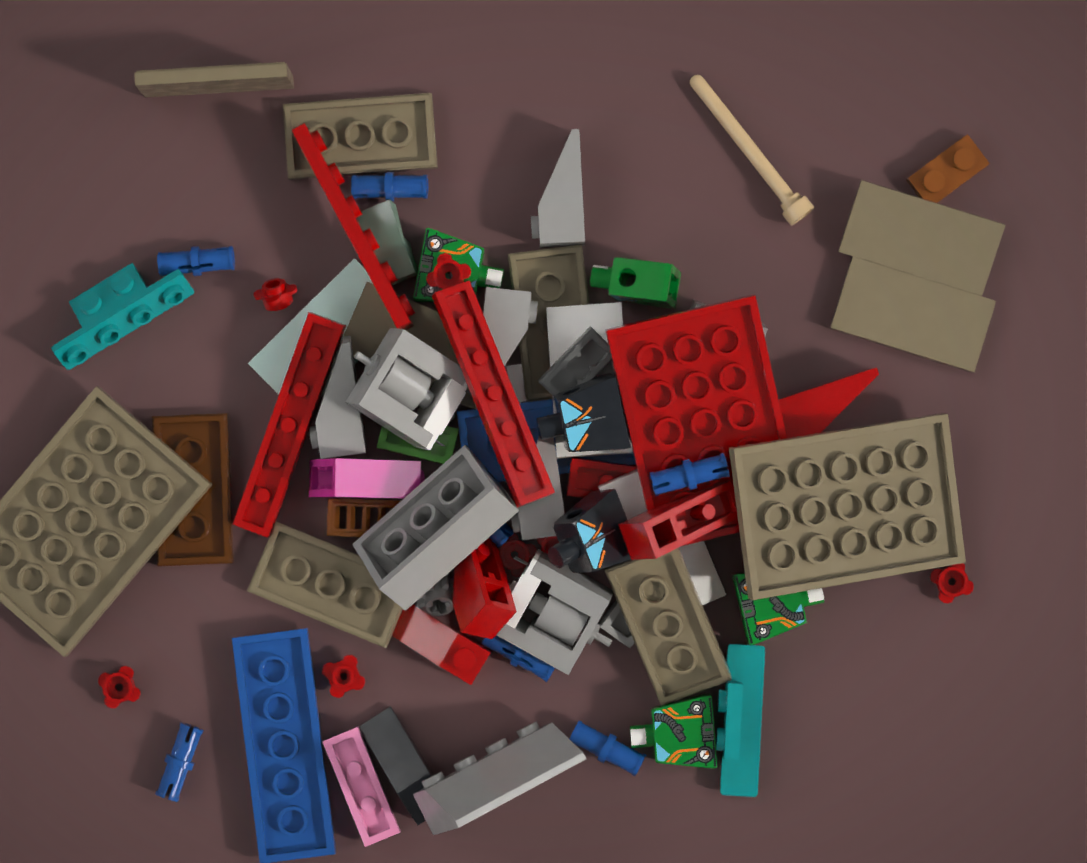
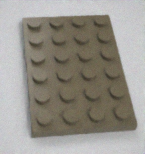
[0,386,213,657]
[729,413,966,600]

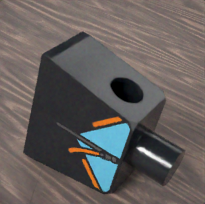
[536,373,631,452]
[548,489,631,573]

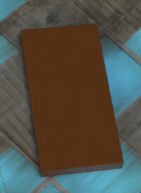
[152,413,234,566]

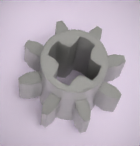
[417,573,454,616]

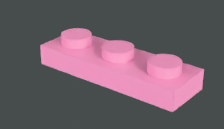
[322,727,401,847]

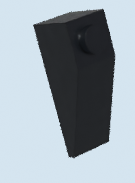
[359,706,434,826]

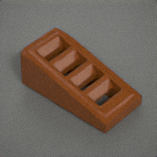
[327,498,401,537]

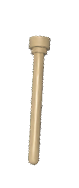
[690,75,815,226]

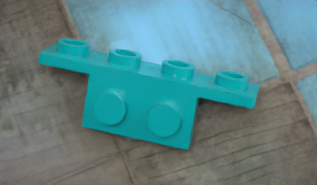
[51,263,194,370]
[716,644,765,797]

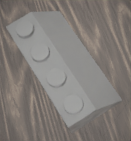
[352,445,519,611]
[413,721,586,835]

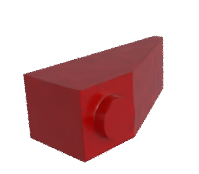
[779,367,879,438]
[618,480,738,560]
[453,538,517,639]
[392,604,492,685]

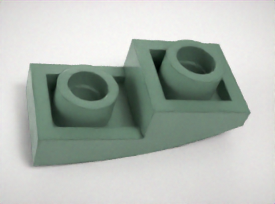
[358,199,418,285]

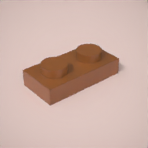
[906,134,990,203]

